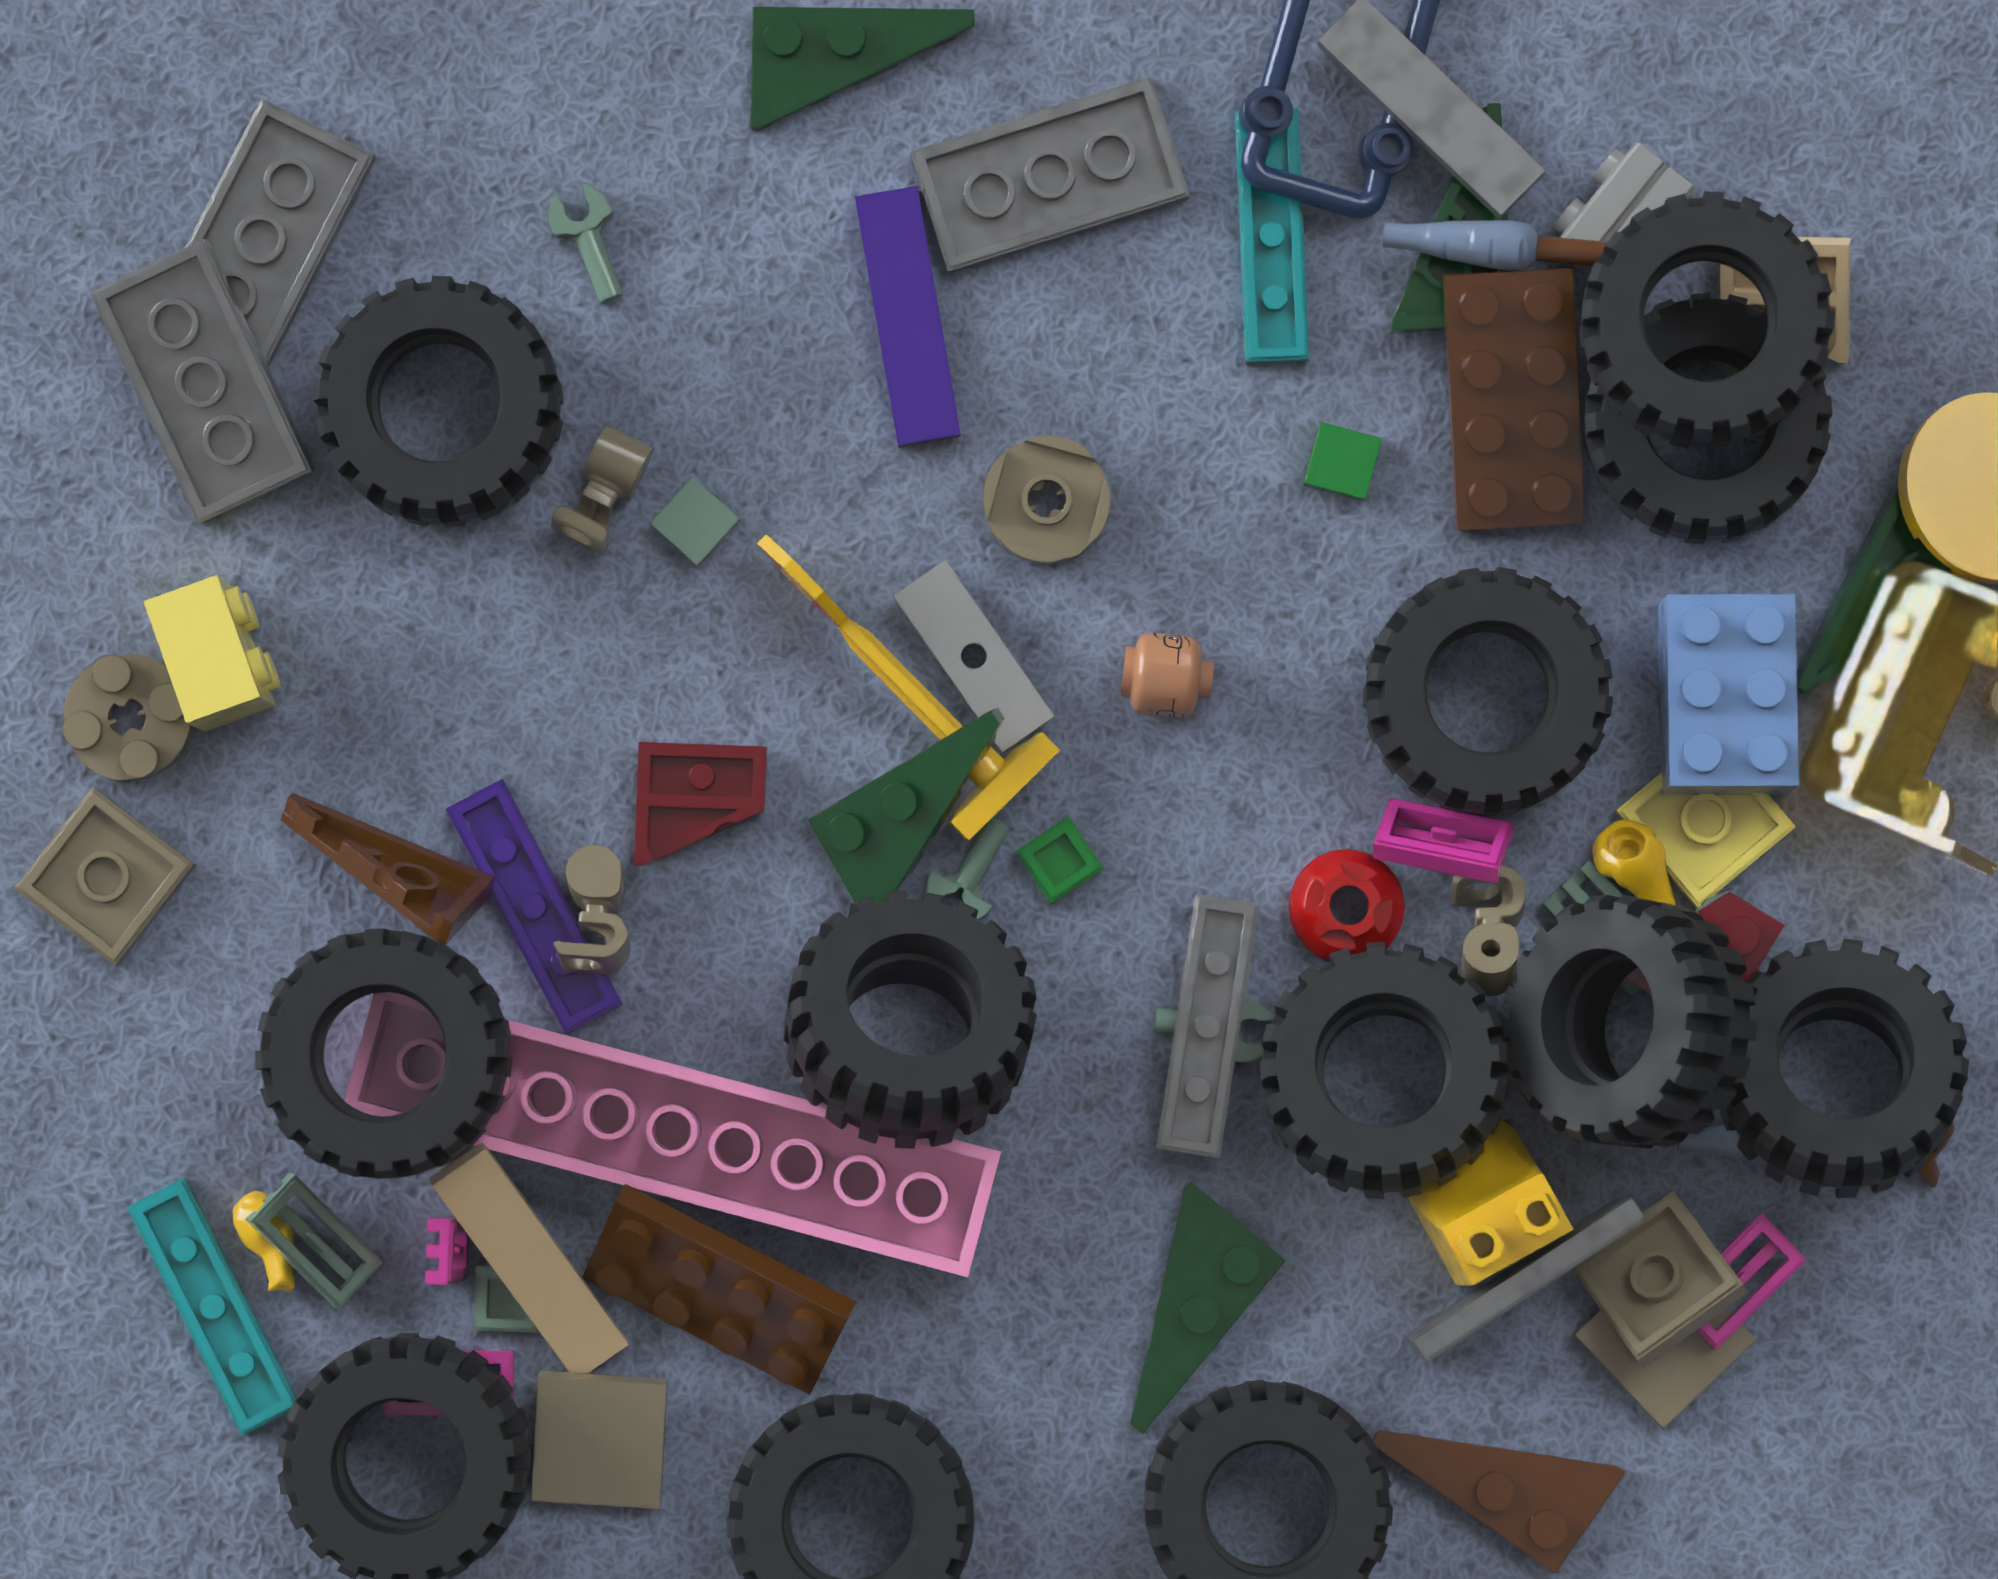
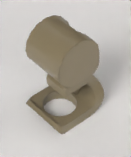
[551,425,654,555]
[553,845,630,974]
[1450,866,1526,997]

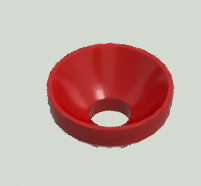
[1288,849,1405,962]

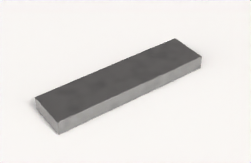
[1317,0,1546,220]
[1156,894,1259,1158]

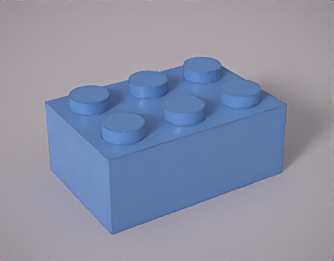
[1658,594,1799,795]

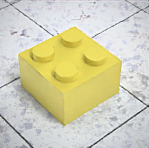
[143,575,281,732]

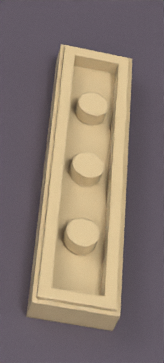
[429,1142,629,1374]

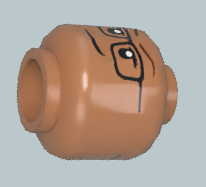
[1121,632,1214,718]

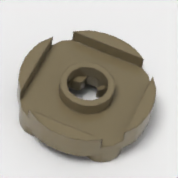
[983,435,1111,565]
[63,654,193,782]

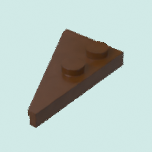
[281,793,495,945]
[1372,1430,1626,1574]

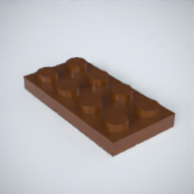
[1443,267,1585,531]
[582,1184,856,1395]

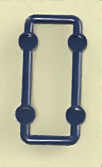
[1239,0,1440,219]

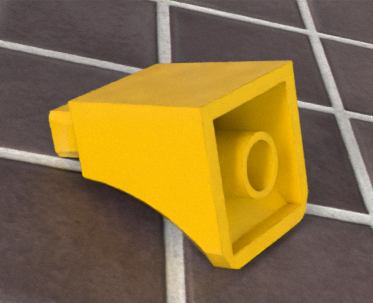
[1408,1120,1574,1286]

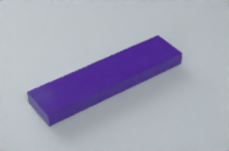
[855,186,961,448]
[446,779,623,1034]

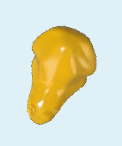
[1592,819,1676,906]
[232,1191,295,1292]

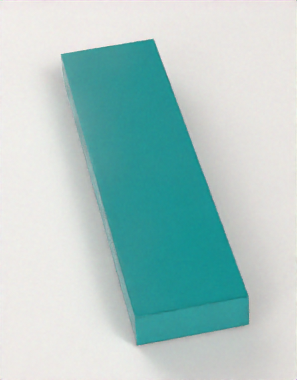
[1234,108,1309,364]
[127,1178,298,1436]

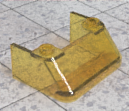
[1800,562,1998,876]

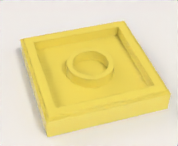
[1615,772,1796,909]

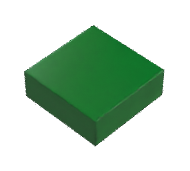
[1303,422,1382,502]
[1015,816,1104,904]

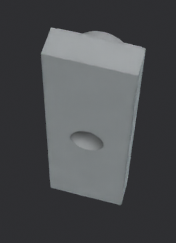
[893,559,1055,754]

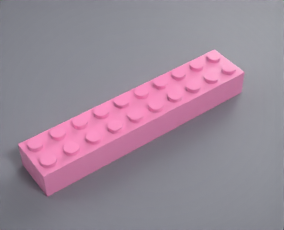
[344,992,1001,1277]

